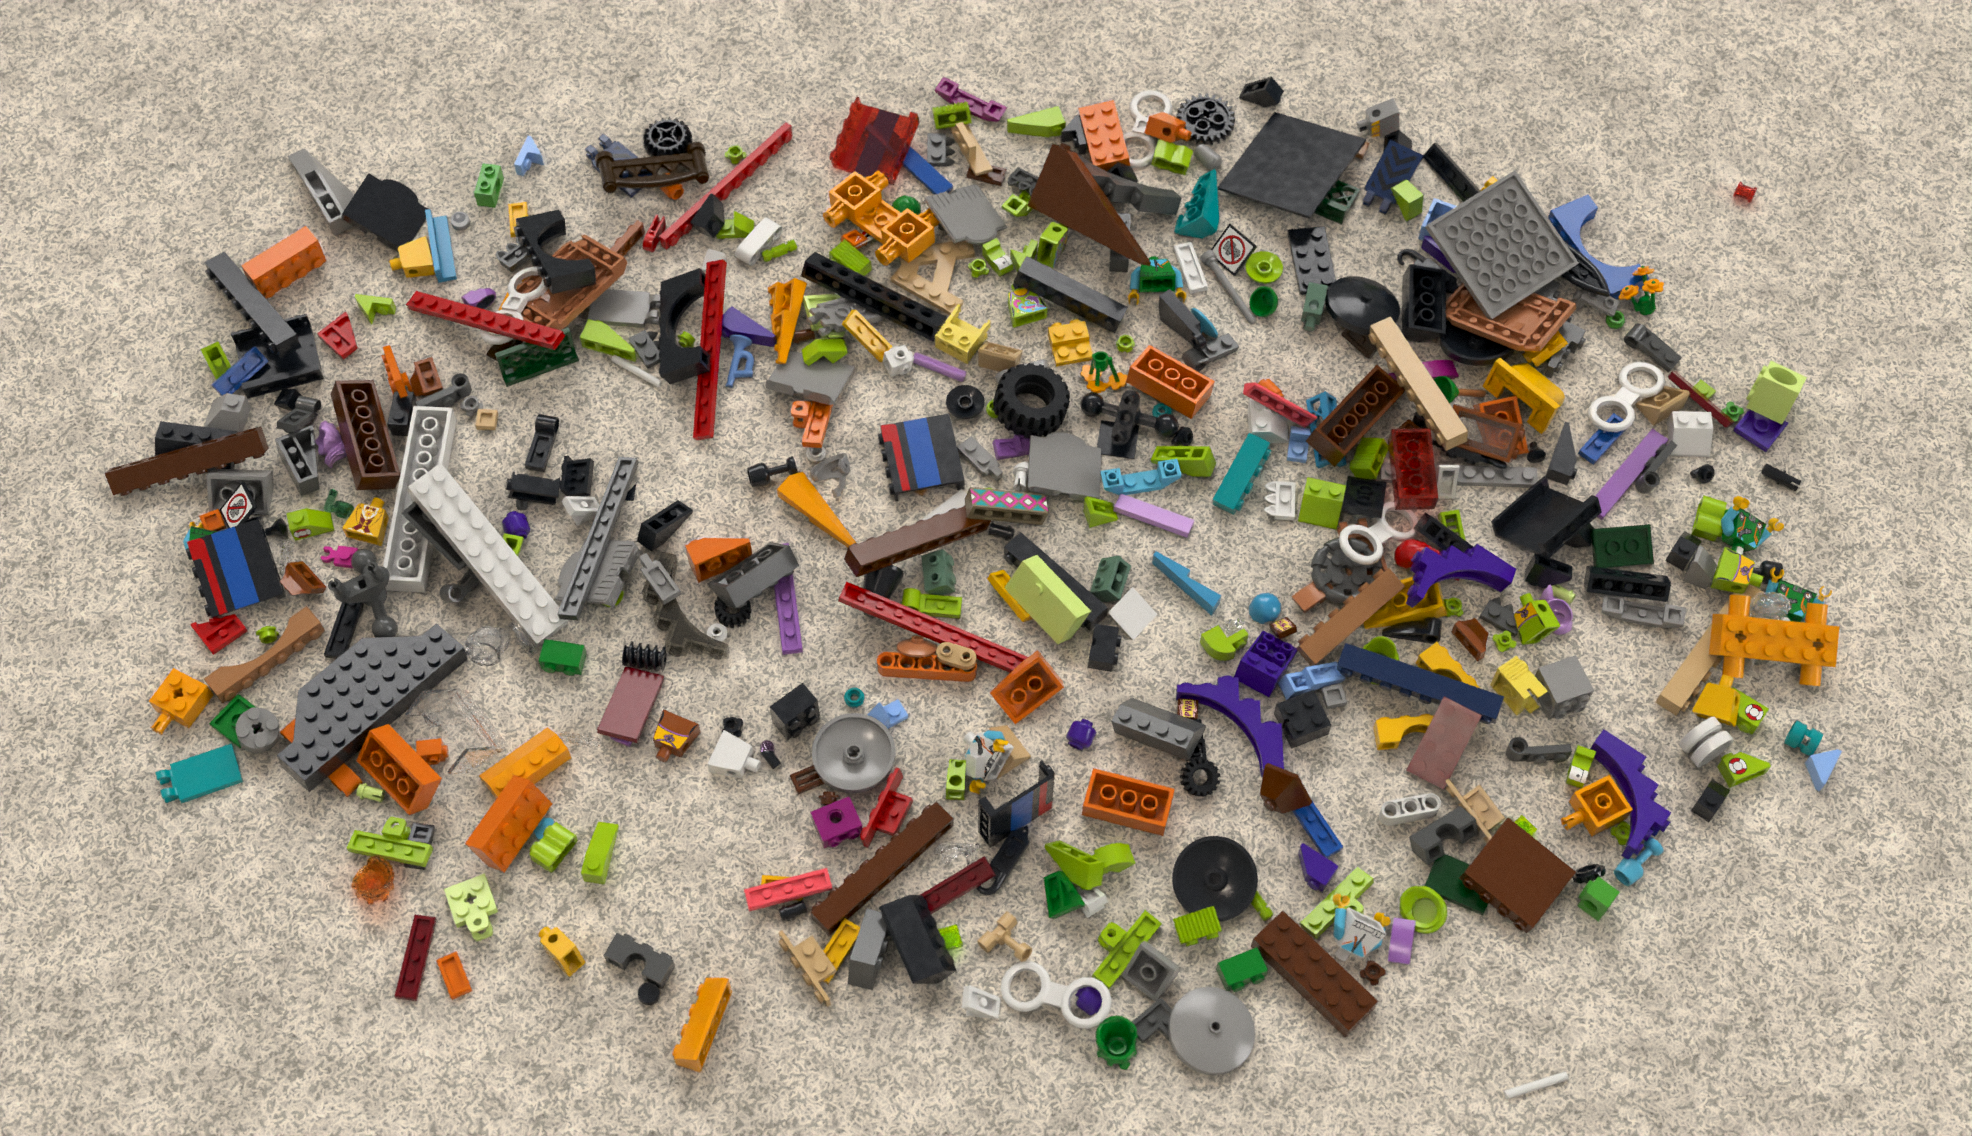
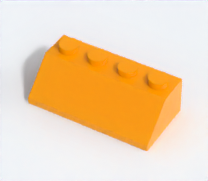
[479,727,571,799]
[672,978,732,1073]

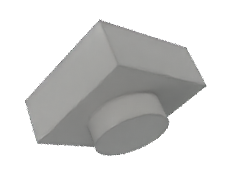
[1321,684,1347,709]

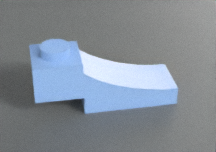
[1278,661,1346,700]

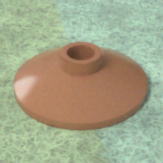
[897,635,937,657]

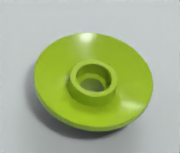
[1245,251,1283,284]

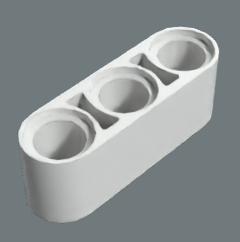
[735,217,783,266]
[1378,793,1441,826]

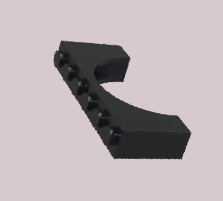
[514,210,596,294]
[659,268,710,385]

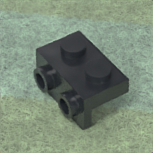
[560,456,594,497]

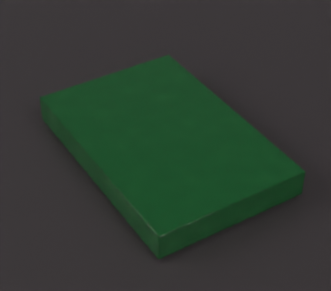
[1590,524,1654,568]
[1425,854,1488,916]

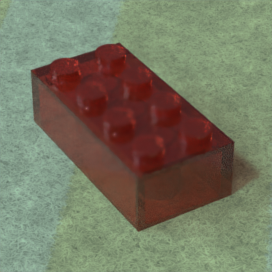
[1388,428,1438,510]

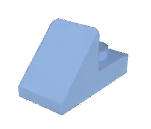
[514,136,544,176]
[1287,426,1311,463]
[867,699,908,729]

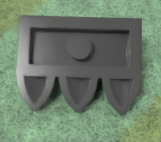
[927,133,956,167]
[1008,167,1039,196]
[496,237,531,273]
[628,330,660,369]
[1479,597,1518,638]

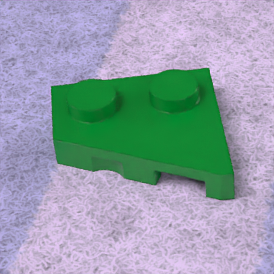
[1043,871,1085,919]

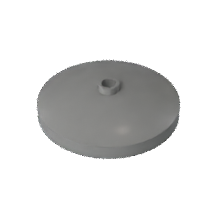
[812,713,895,793]
[1168,987,1255,1075]

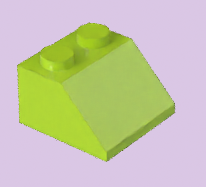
[1298,477,1346,530]

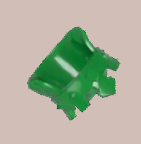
[1095,1016,1138,1070]

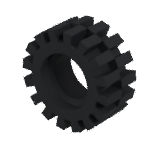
[714,596,752,628]
[1180,758,1221,797]

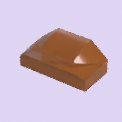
[410,357,443,397]
[280,561,327,595]
[1451,618,1489,661]

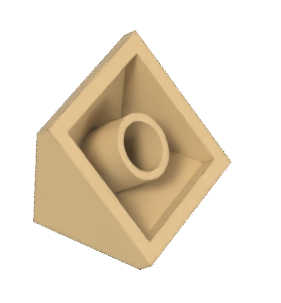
[978,341,1023,372]
[1635,386,1690,426]
[989,725,1031,779]

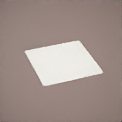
[1109,587,1157,640]

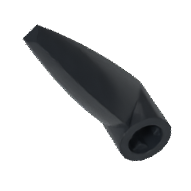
[1382,617,1442,644]

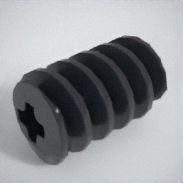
[622,641,667,672]

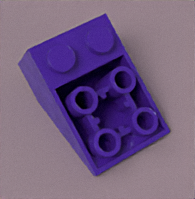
[1234,631,1298,697]

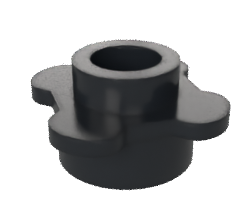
[721,717,743,738]

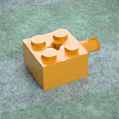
[149,668,213,735]
[1561,775,1633,836]

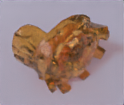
[351,856,395,905]

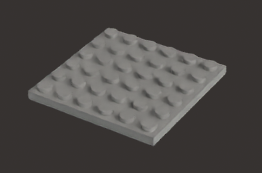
[1425,170,1579,320]

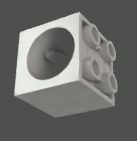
[1535,655,1594,720]

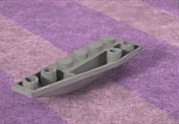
[288,148,354,236]

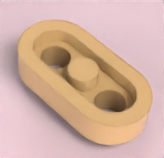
[936,642,976,670]

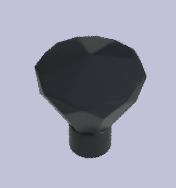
[1527,442,1546,463]
[265,518,288,537]

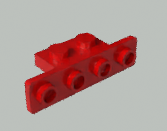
[860,767,913,848]

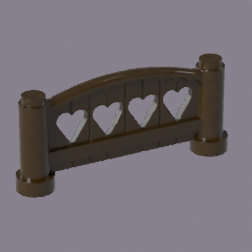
[595,142,709,193]

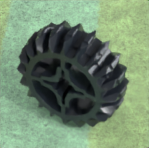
[643,116,693,157]

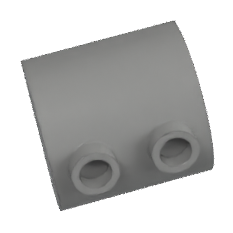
[1121,941,1180,1002]

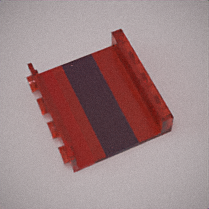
[830,96,920,185]

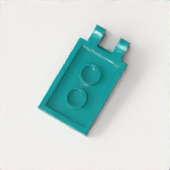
[155,743,243,803]

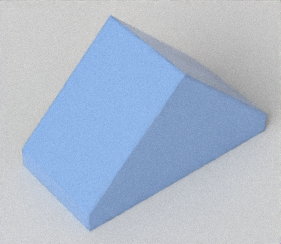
[1805,749,1842,791]

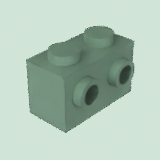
[921,549,956,596]
[1090,555,1131,603]

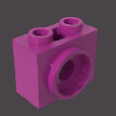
[810,796,863,849]

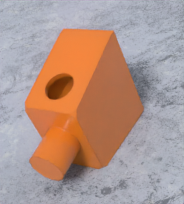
[1144,112,1191,143]

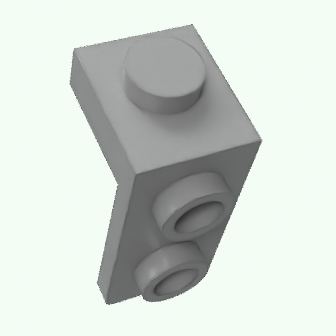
[1572,289,1619,317]

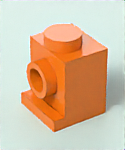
[416,738,449,765]

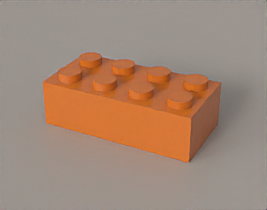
[1078,100,1130,171]
[241,226,326,299]
[1126,345,1215,419]
[356,724,442,815]
[1082,768,1175,836]
[465,775,552,873]

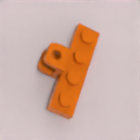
[381,345,413,398]
[791,401,833,448]

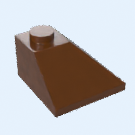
[1260,763,1312,814]

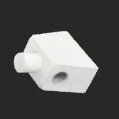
[707,730,761,778]

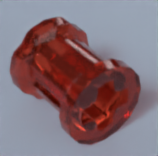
[1733,181,1757,203]

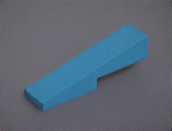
[1152,551,1221,616]

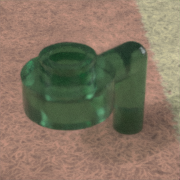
[324,489,354,519]

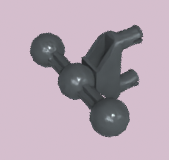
[328,549,398,638]

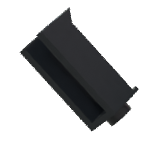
[505,472,560,505]

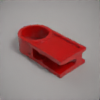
[642,214,666,252]

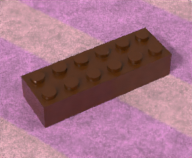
[1306,365,1405,467]
[330,380,400,491]
[1251,911,1378,1038]

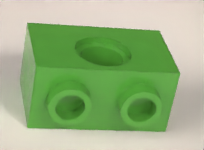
[474,163,504,208]
[1577,876,1620,922]

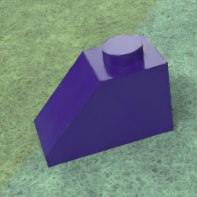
[1298,843,1339,893]

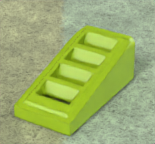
[1437,509,1466,541]

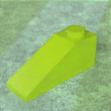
[1007,106,1066,138]
[580,319,637,362]
[1151,446,1216,477]
[581,822,619,885]
[1044,840,1104,890]

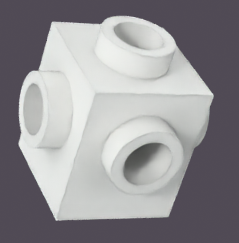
[883,345,914,377]

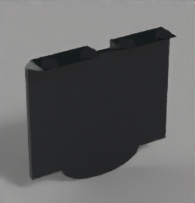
[341,173,428,253]

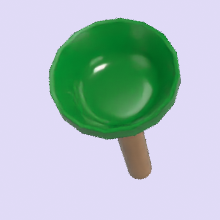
[1434,376,1486,404]

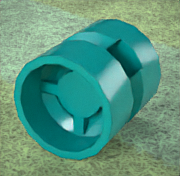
[1784,720,1824,756]

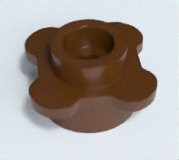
[819,791,840,805]
[1360,960,1386,986]

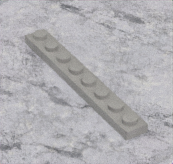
[1380,463,1538,488]

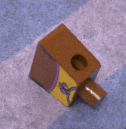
[653,709,700,763]

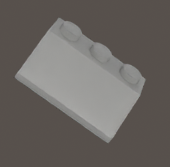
[206,469,274,515]

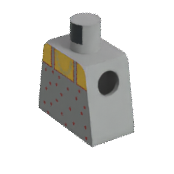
[1357,98,1400,137]

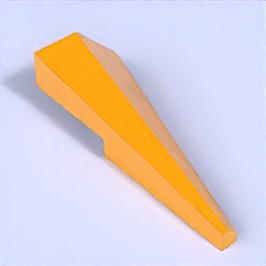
[768,278,807,364]
[777,472,856,547]

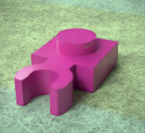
[321,545,359,568]

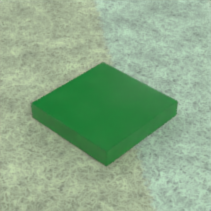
[209,694,260,749]

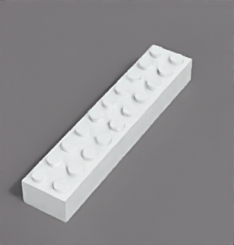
[383,406,457,593]
[408,463,569,648]

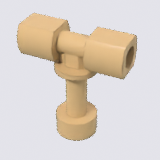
[977,911,1032,962]

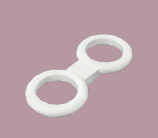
[1123,90,1172,168]
[480,267,548,345]
[1588,362,1665,432]
[1339,502,1419,565]
[1001,961,1112,1029]

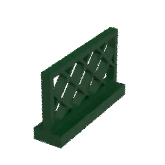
[1315,180,1360,225]
[495,327,579,387]

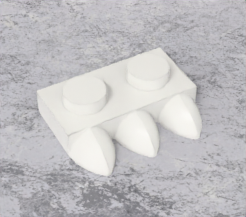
[1264,481,1296,521]

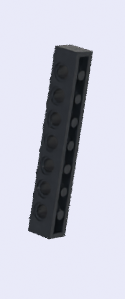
[801,252,947,342]

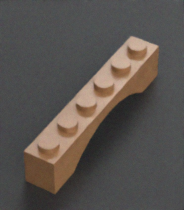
[204,606,325,704]

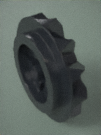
[1572,864,1606,884]

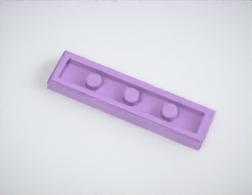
[1113,494,1195,538]

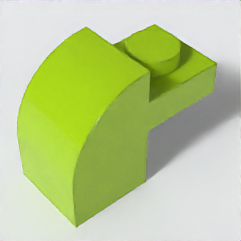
[1200,625,1249,661]
[1092,843,1136,875]

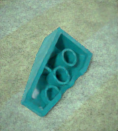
[1174,169,1219,239]

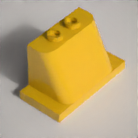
[1482,358,1565,434]

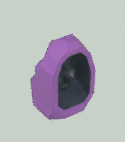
[461,288,496,309]

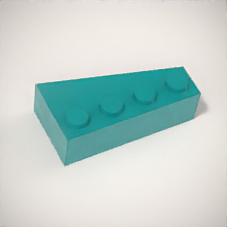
[1212,432,1272,515]

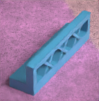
[425,209,457,283]
[1306,391,1347,468]

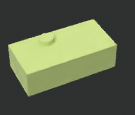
[1004,555,1091,644]

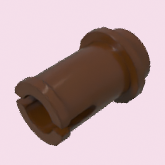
[792,327,815,345]

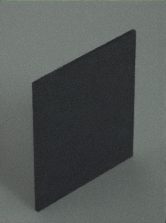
[1217,112,1366,219]

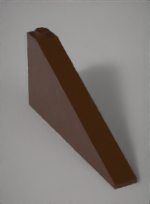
[1027,143,1151,266]

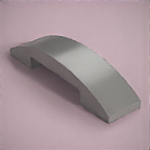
[1601,594,1686,628]

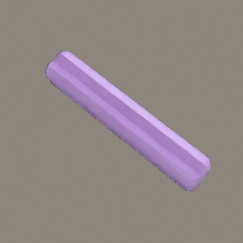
[913,352,966,382]

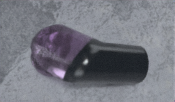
[760,740,781,769]

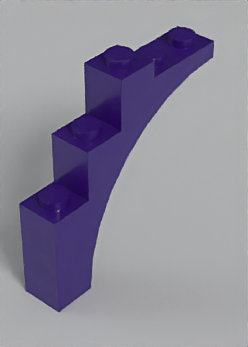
[1406,544,1516,608]
[1176,675,1284,777]
[1590,729,1671,859]

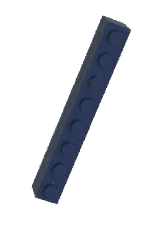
[1337,643,1504,725]

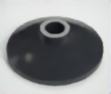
[946,385,985,419]

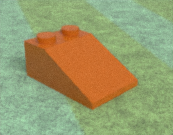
[1473,396,1528,455]
[685,538,752,583]
[990,650,1064,724]

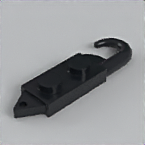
[1397,249,1459,294]
[1432,440,1507,469]
[976,825,1030,895]

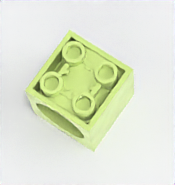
[1746,361,1807,424]

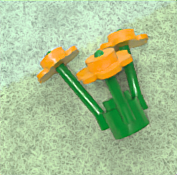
[1618,266,1664,315]
[1080,351,1128,393]

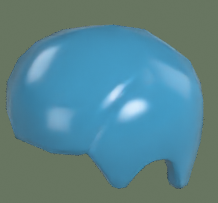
[1249,593,1281,624]

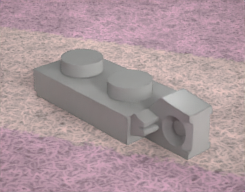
[957,436,1003,481]
[639,553,681,605]

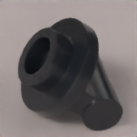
[1171,426,1193,446]
[1690,464,1715,484]

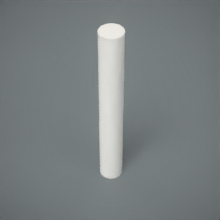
[611,355,662,388]
[1503,1072,1568,1099]

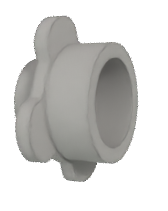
[460,396,484,417]

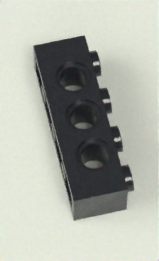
[1584,566,1671,602]

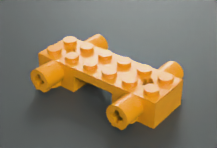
[823,170,940,266]
[1709,595,1840,686]

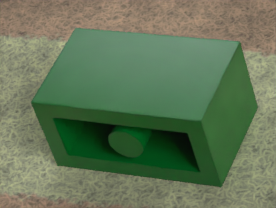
[539,639,587,676]
[1216,947,1268,992]

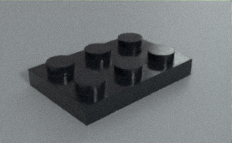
[1342,476,1387,518]

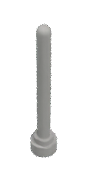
[1200,250,1255,324]

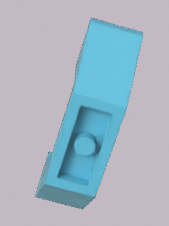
[1100,459,1182,495]

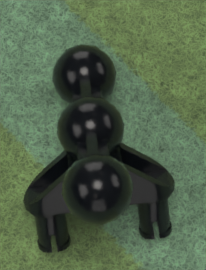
[1080,390,1179,445]

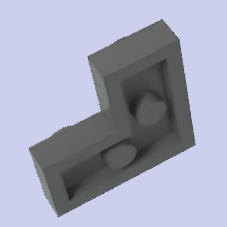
[1132,998,1172,1043]

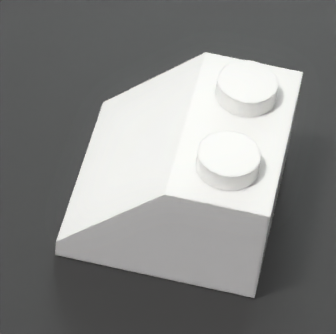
[1247,398,1289,443]
[1667,411,1713,457]

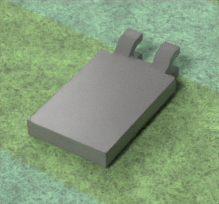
[588,289,660,328]
[807,297,884,336]

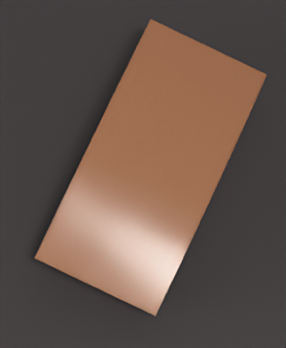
[1292,582,1333,613]

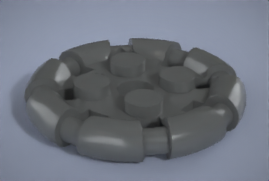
[1311,537,1382,605]

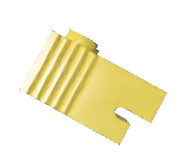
[935,304,991,364]
[1490,656,1547,716]

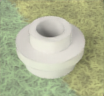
[806,446,826,463]
[707,623,727,643]

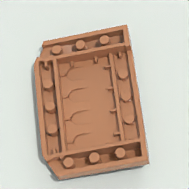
[516,234,627,330]
[1446,283,1576,351]

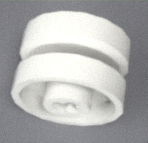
[1679,716,1734,768]

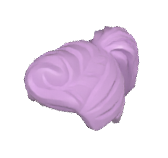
[315,421,347,468]
[1539,585,1573,635]

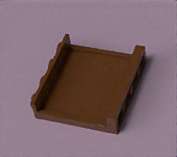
[1459,817,1576,933]

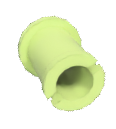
[1552,584,1576,605]
[356,783,385,802]

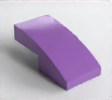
[992,434,1030,460]
[1388,917,1416,964]

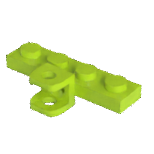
[347,816,433,867]
[1300,867,1374,939]
[1092,910,1162,989]

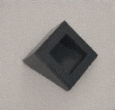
[274,389,301,411]

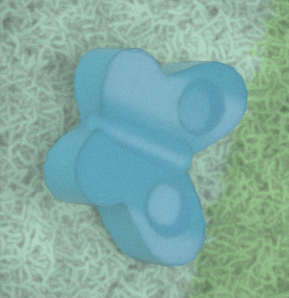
[533,818,554,841]

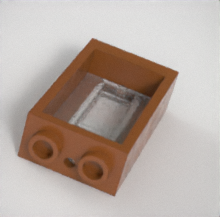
[1453,404,1526,463]

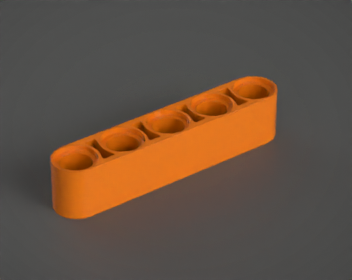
[877,652,977,682]
[280,719,363,797]

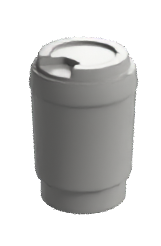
[1194,144,1222,170]

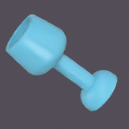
[1614,837,1664,886]

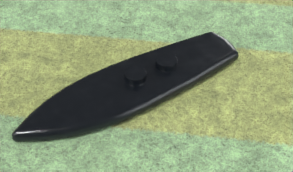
[1561,240,1610,297]

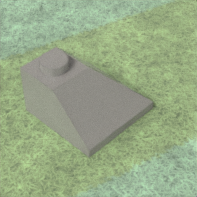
[203,393,251,433]

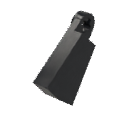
[1159,289,1207,351]

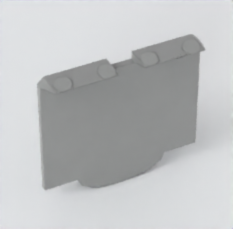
[922,184,1007,244]
[765,350,855,405]
[1028,432,1101,501]
[555,539,641,608]

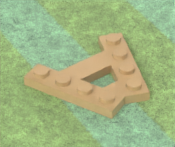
[891,241,975,315]

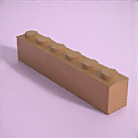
[1296,568,1405,666]

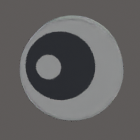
[451,212,470,231]

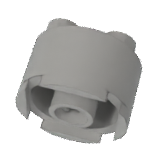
[236,707,279,753]

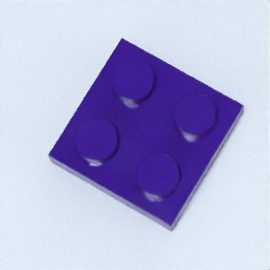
[1733,409,1788,452]

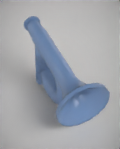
[726,335,754,388]

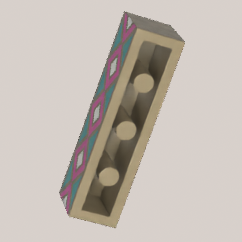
[964,487,1048,525]

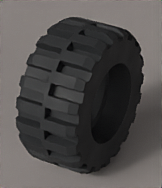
[993,363,1070,438]

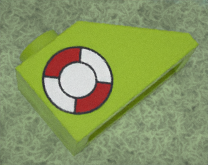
[286,508,335,541]
[1732,687,1769,735]
[1717,752,1771,788]

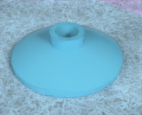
[1190,308,1218,338]

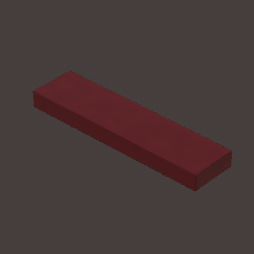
[1668,371,1735,428]
[920,856,996,914]
[394,914,437,1001]

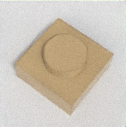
[475,409,498,431]

